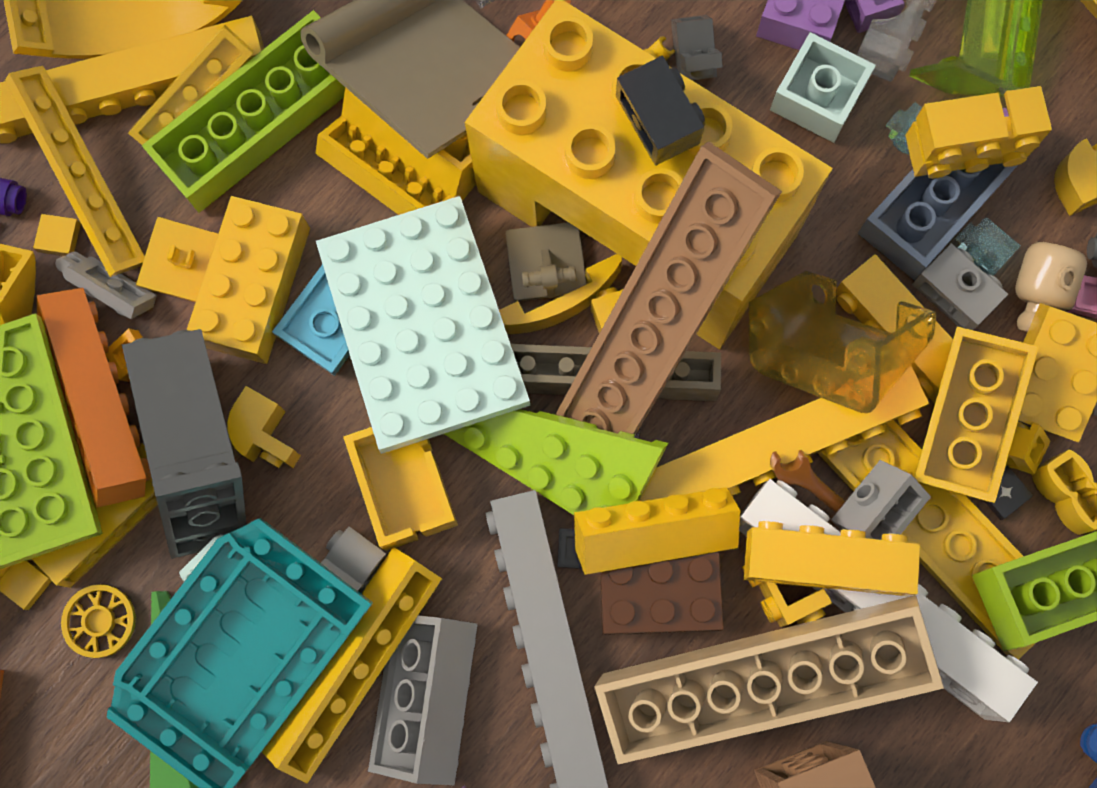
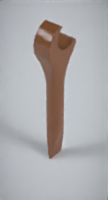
[770,450,846,513]

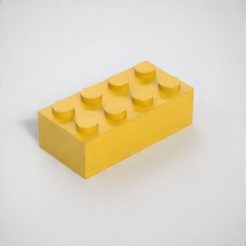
[187,196,310,364]
[914,327,1039,503]

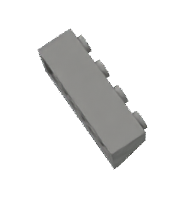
[368,616,477,786]

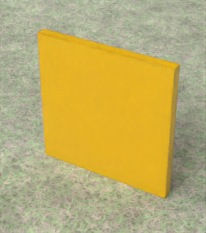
[136,217,218,302]

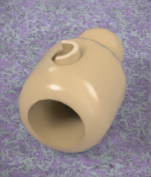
[1015,242,1087,332]

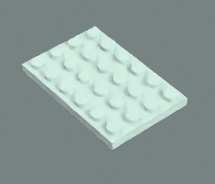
[316,196,530,454]

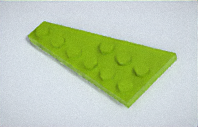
[0,313,103,569]
[444,409,668,515]

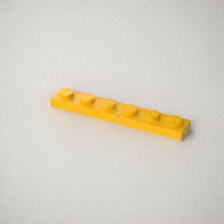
[5,65,145,277]

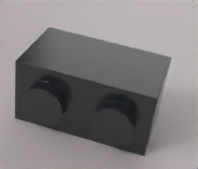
[616,55,706,166]

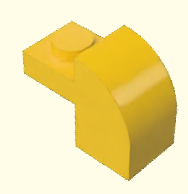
[1054,138,1097,216]
[227,386,301,468]

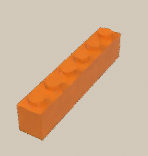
[37,288,151,508]

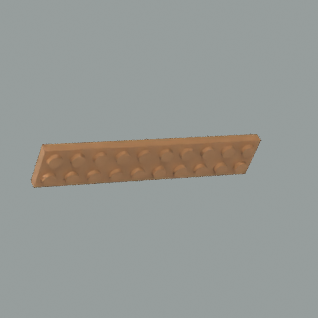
[555,142,782,437]

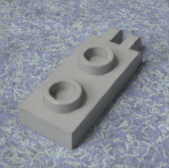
[55,251,157,319]

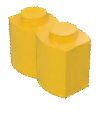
[1032,450,1097,535]

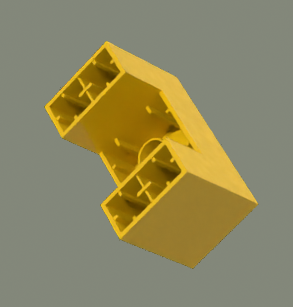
[465,0,833,350]

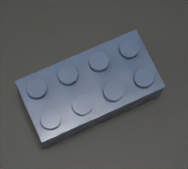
[858,163,1018,281]

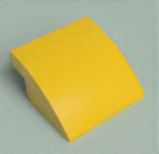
[316,87,476,215]

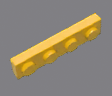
[128,25,254,145]

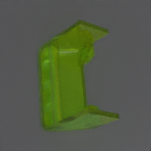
[909,0,1043,97]

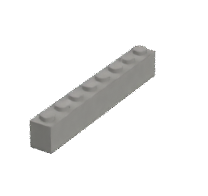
[486,490,608,788]

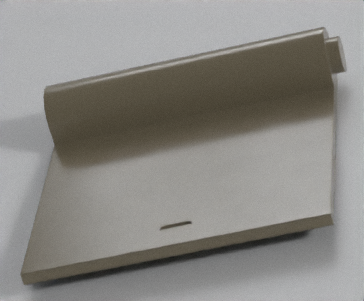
[301,0,520,159]

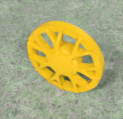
[61,585,136,658]

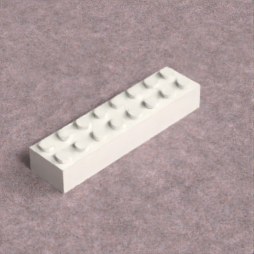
[739,479,1038,722]

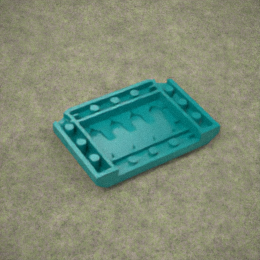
[106,518,373,788]

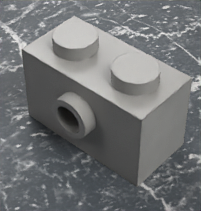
[912,243,1008,330]
[831,460,931,540]

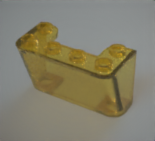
[749,271,936,414]

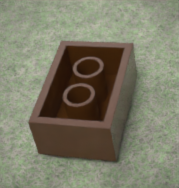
[600,551,723,635]

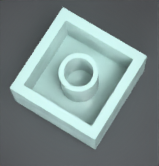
[770,32,876,143]

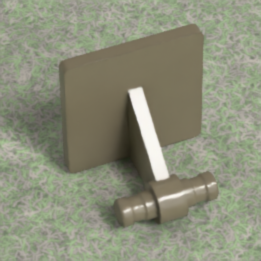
[506,222,586,302]

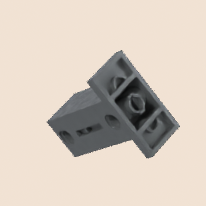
[122,329,247,559]

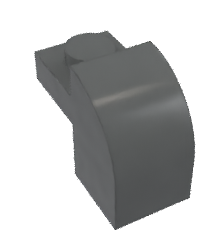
[671,15,723,80]

